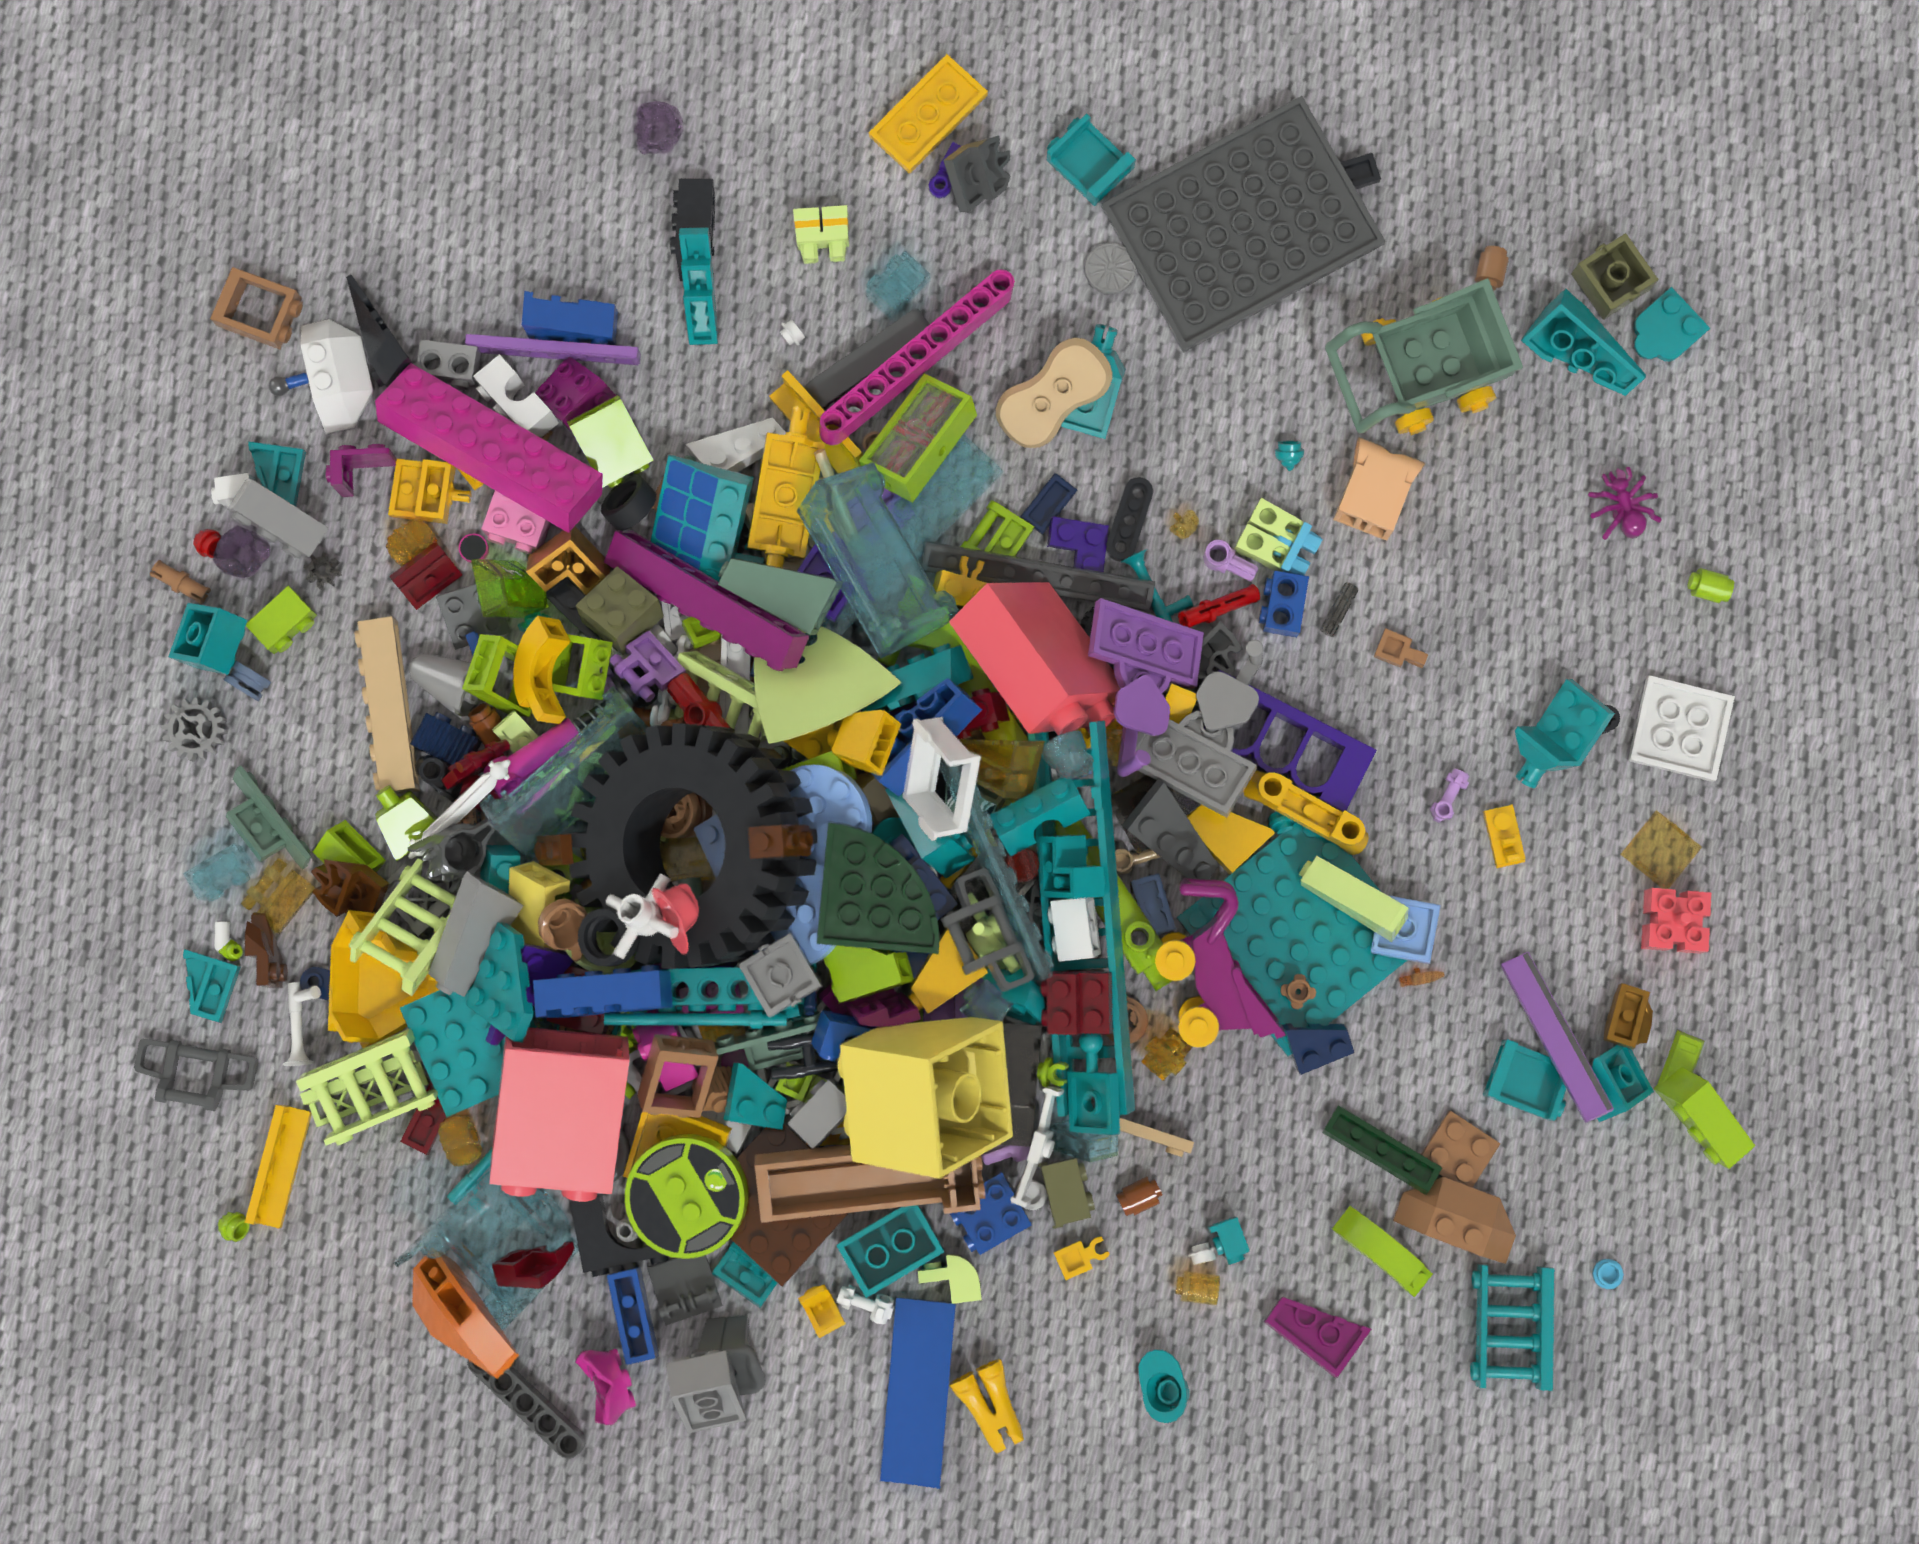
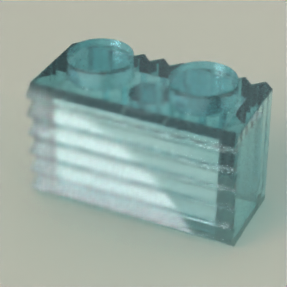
[866,251,931,320]

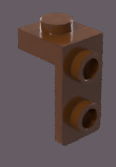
[748,825,813,859]

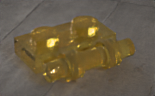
[241,857,316,934]

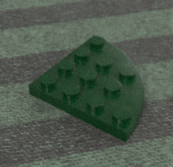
[816,821,939,954]

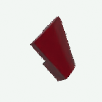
[492,1241,575,1289]

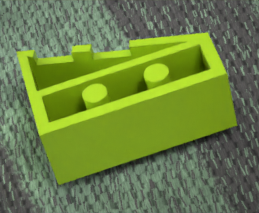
[1653,1067,1755,1169]

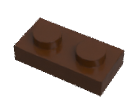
[535,834,574,866]

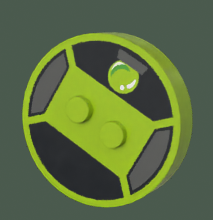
[625,1134,748,1259]

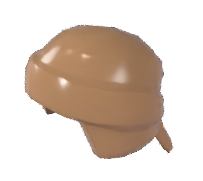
[538,899,587,961]

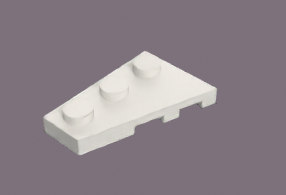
[686,418,786,472]

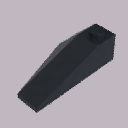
[346,274,413,388]

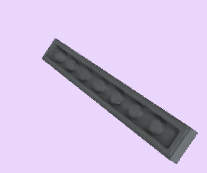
[921,541,1155,611]

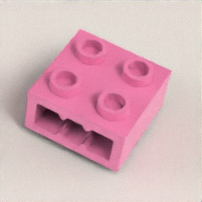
[481,490,551,554]

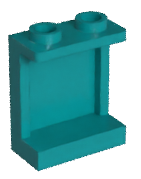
[1046,113,1136,207]
[1483,1039,1567,1121]

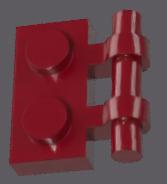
[441,739,510,790]

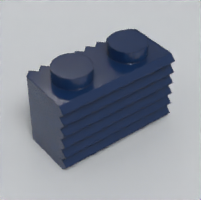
[410,712,482,765]

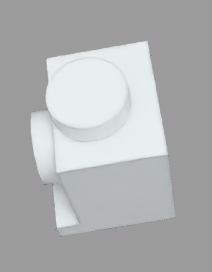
[211,473,256,508]

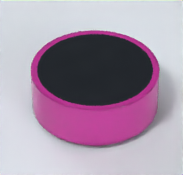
[459,534,489,564]

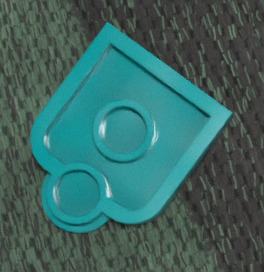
[1634,287,1711,362]

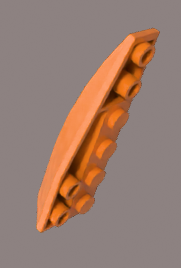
[412,1247,519,1379]

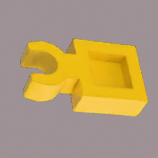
[1053,1237,1110,1280]

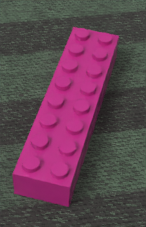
[375,363,603,533]

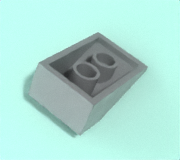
[666,1350,747,1433]

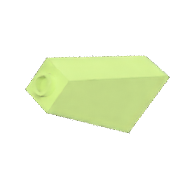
[1299,856,1409,942]

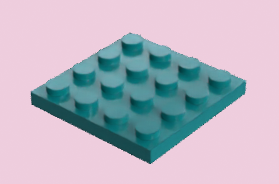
[400,981,536,1117]

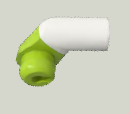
[214,922,243,961]

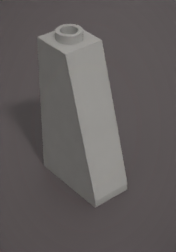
[428,871,524,997]

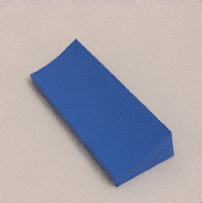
[880,1297,956,1489]

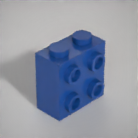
[950,1172,1032,1255]

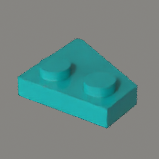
[248,442,306,507]
[183,949,241,1023]
[723,1063,787,1130]

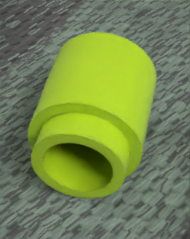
[1687,568,1734,603]

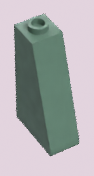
[718,558,844,635]

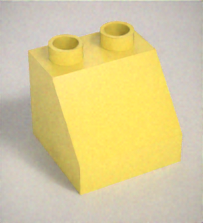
[838,1017,1013,1179]

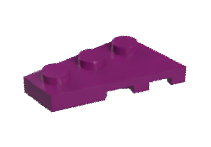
[1263,1297,1372,1378]

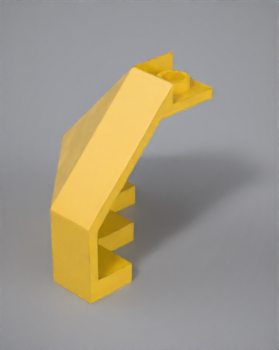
[328,910,439,1048]

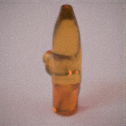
[1399,968,1444,987]

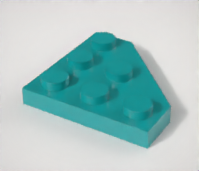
[466,922,534,1043]

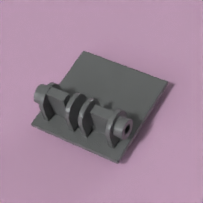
[436,579,510,650]
[647,1255,723,1325]

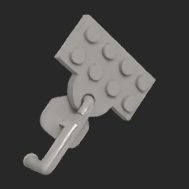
[1135,640,1263,818]

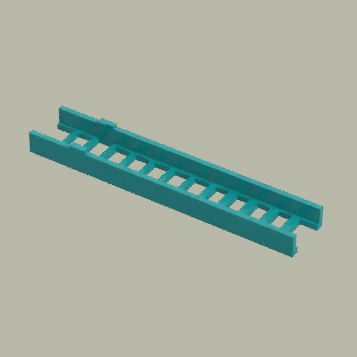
[1028,721,1135,1117]

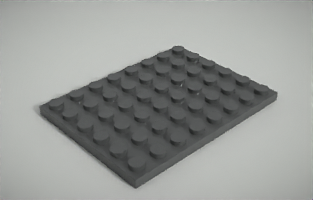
[1101,96,1386,353]

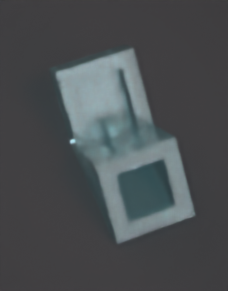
[1050,1120,1118,1163]

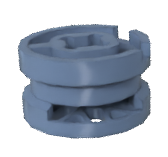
[223,660,271,702]

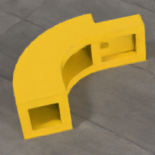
[513,616,571,724]

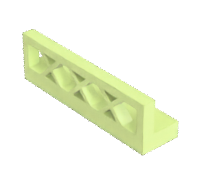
[300,1050,429,1127]

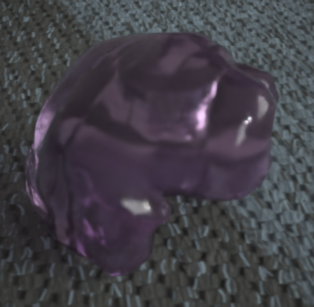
[634,101,684,155]
[213,525,271,578]

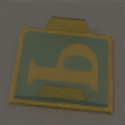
[1620,810,1702,889]

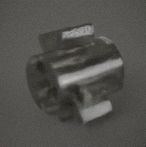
[303,552,342,590]

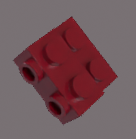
[1041,971,1113,1035]

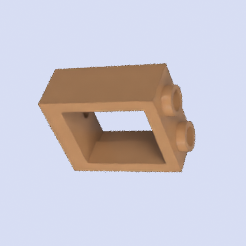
[210,267,303,349]
[637,1034,719,1118]

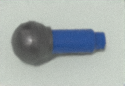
[269,372,309,396]

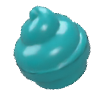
[1275,440,1304,471]

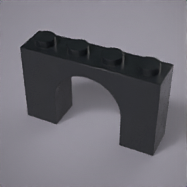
[570,1195,669,1277]

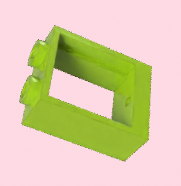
[462,634,532,717]
[552,634,613,700]

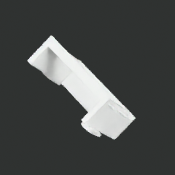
[903,717,981,841]

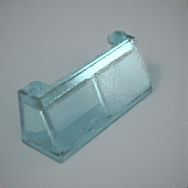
[797,462,959,658]
[479,686,650,861]

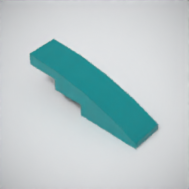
[679,227,718,345]

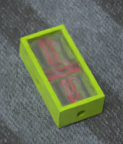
[859,373,977,503]

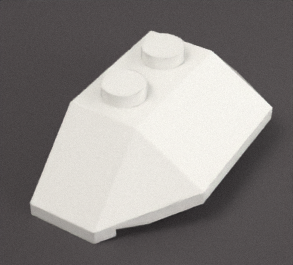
[300,319,374,434]

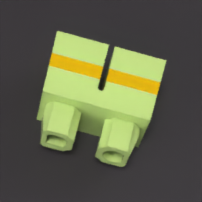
[793,205,849,264]

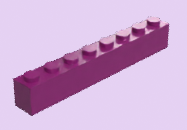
[604,531,809,671]

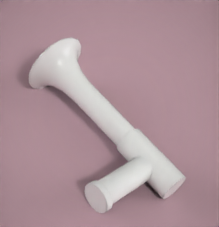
[282,982,321,1066]

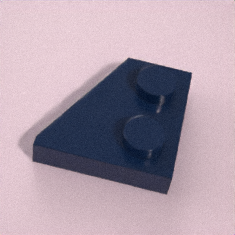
[1282,1023,1355,1075]

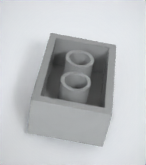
[227,479,328,559]

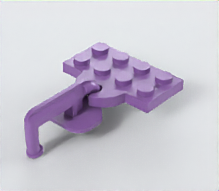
[1088,598,1204,777]

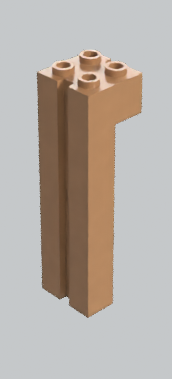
[755,1144,985,1222]

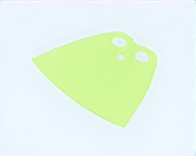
[754,626,901,744]

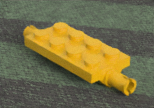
[747,407,825,568]

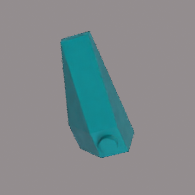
[1521,288,1646,396]

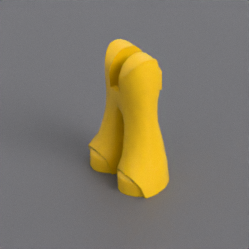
[949,1359,1024,1454]

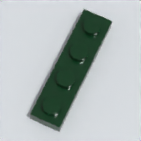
[1322,1105,1443,1195]

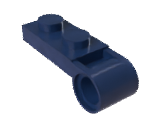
[889,833,958,920]

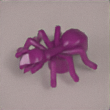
[1588,466,1662,540]

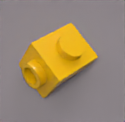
[798,1284,846,1338]

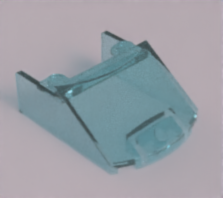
[393,1170,579,1331]

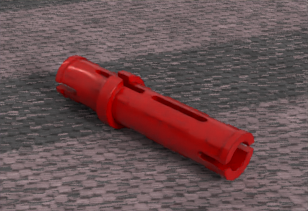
[1178,584,1260,628]

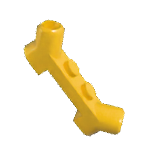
[1243,771,1369,855]

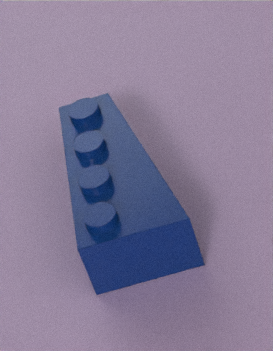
[872,677,982,797]
[533,965,673,1018]

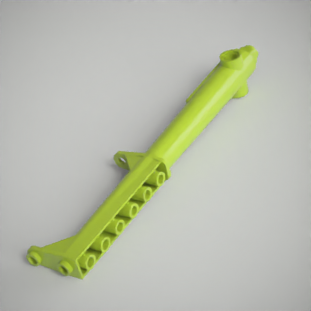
[880,607,1173,991]

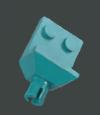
[1061,324,1126,439]
[1515,679,1615,788]

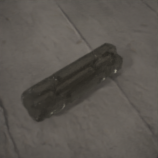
[1320,582,1358,637]

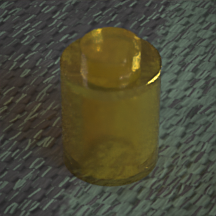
[1175,1271,1220,1306]

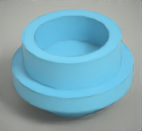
[1593,1259,1623,1289]

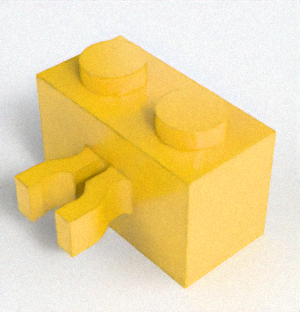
[929,556,987,609]

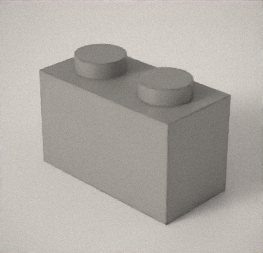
[787,1079,847,1149]

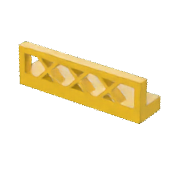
[769,370,863,479]
[245,1105,312,1229]

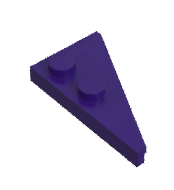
[485,943,574,1046]

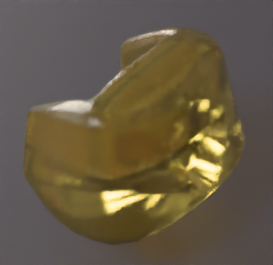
[1169,510,1199,539]

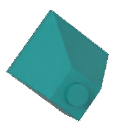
[1592,1044,1654,1123]

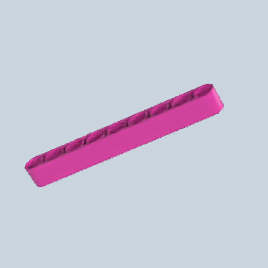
[819,269,1015,445]

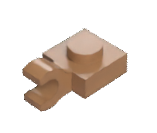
[1374,628,1428,668]

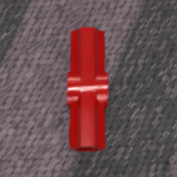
[667,673,731,728]

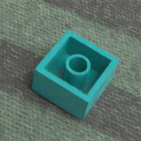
[168,603,248,675]

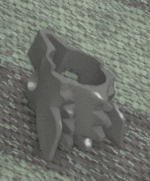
[407,817,496,894]

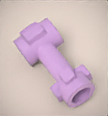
[1430,769,1469,823]

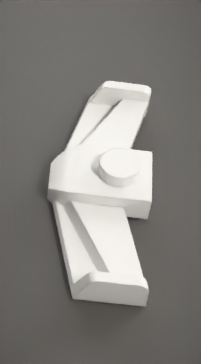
[1011,1085,1064,1207]

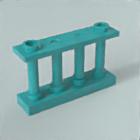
[1470,1264,1554,1391]

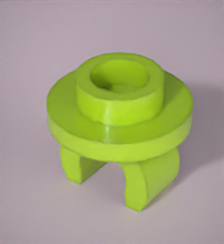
[1037,1057,1068,1087]

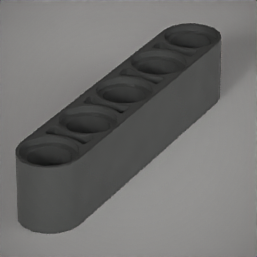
[805,309,930,411]
[467,1360,586,1459]

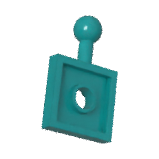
[1067,1033,1120,1135]

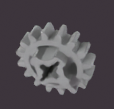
[161,697,228,762]

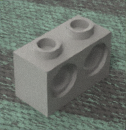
[416,339,481,390]

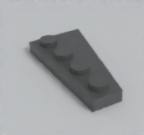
[1122,779,1219,880]

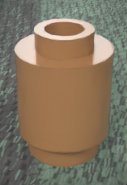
[1475,246,1509,291]

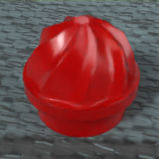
[193,529,225,558]

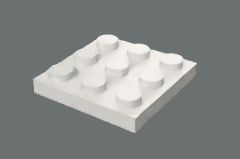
[1628,675,1735,782]

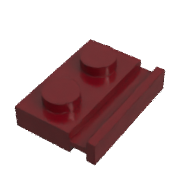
[389,541,462,610]

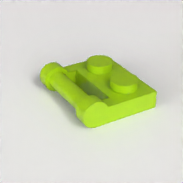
[960,500,1034,557]

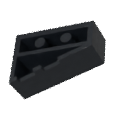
[670,178,715,281]

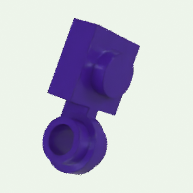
[929,142,962,199]

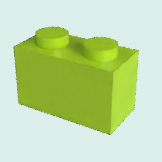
[246,586,317,654]

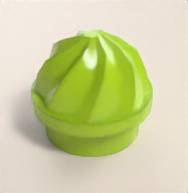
[218,1212,250,1242]

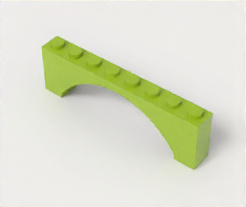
[781,751,914,1003]

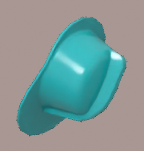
[1138,1349,1190,1423]

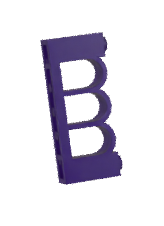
[1198,670,1377,812]

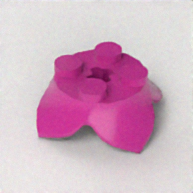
[575,1348,636,1425]

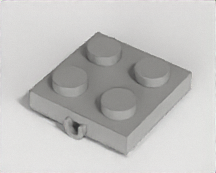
[739,933,822,1018]

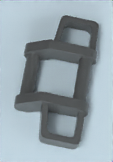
[941,868,1034,992]
[134,1038,258,1111]

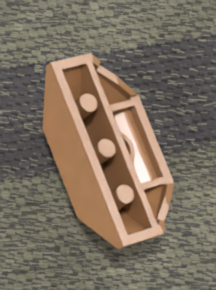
[1393,1176,1516,1264]

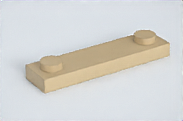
[1120,1118,1194,1157]

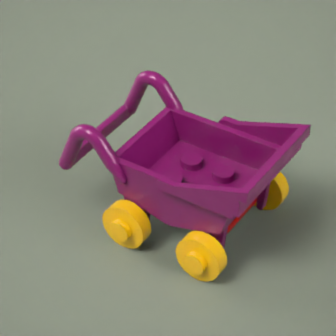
[1155,878,1286,1047]

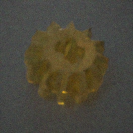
[385,519,438,567]
[438,1114,482,1167]

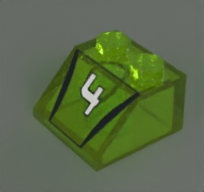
[471,559,549,618]

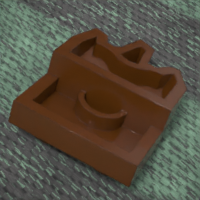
[311,860,389,917]
[245,912,288,988]

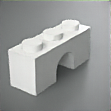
[473,354,559,438]

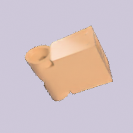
[1333,437,1426,541]

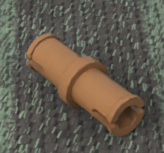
[150,560,211,605]

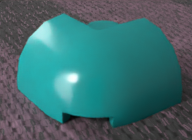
[983,968,1047,1025]

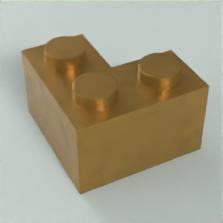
[526,526,611,595]

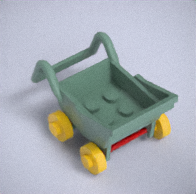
[1325,278,1523,435]

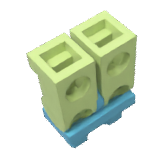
[1234,498,1323,575]

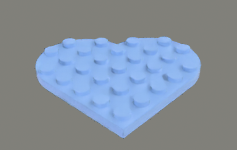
[693,765,872,965]

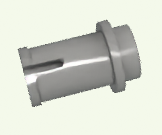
[616,1218,638,1242]

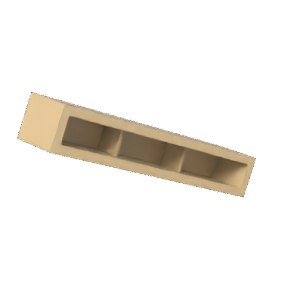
[354,616,420,794]

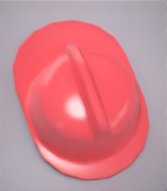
[652,883,699,954]

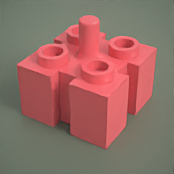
[1641,888,1712,954]

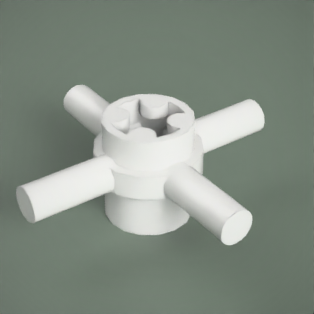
[606,874,679,959]

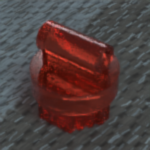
[1003,848,1039,882]

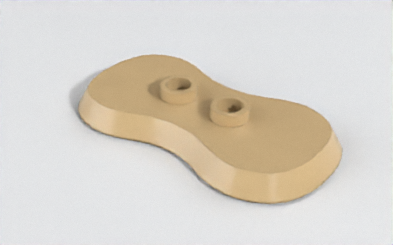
[996,338,1112,448]

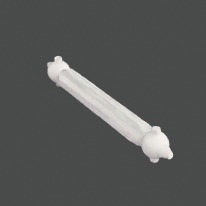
[408,759,511,859]

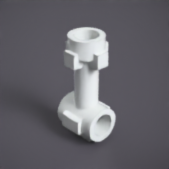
[836,1285,895,1324]

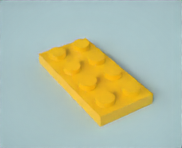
[869,54,988,174]

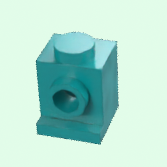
[1207,1216,1250,1265]

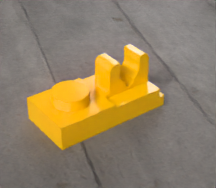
[1483,805,1526,869]

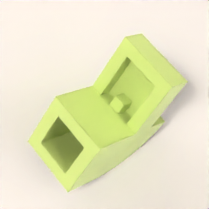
[918,1254,982,1304]

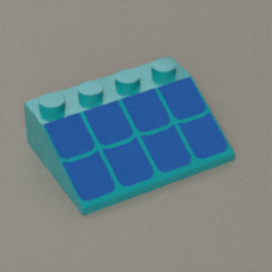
[650,455,754,582]

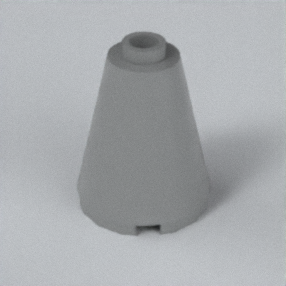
[409,653,486,720]

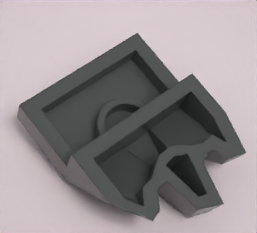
[944,136,1011,213]
[1177,603,1243,680]

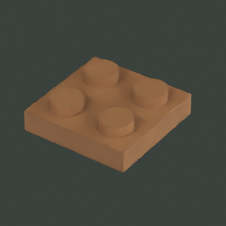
[1421,1110,1501,1187]

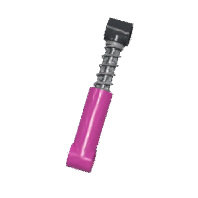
[483,667,659,798]

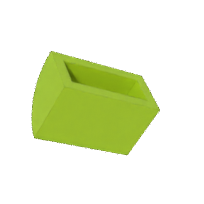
[313,820,386,872]

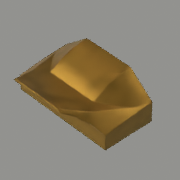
[1604,983,1653,1049]

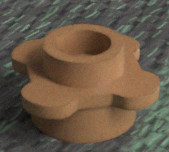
[1280,974,1316,1010]

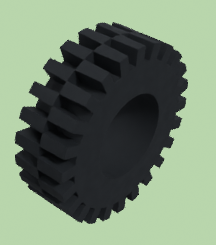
[568,723,817,969]

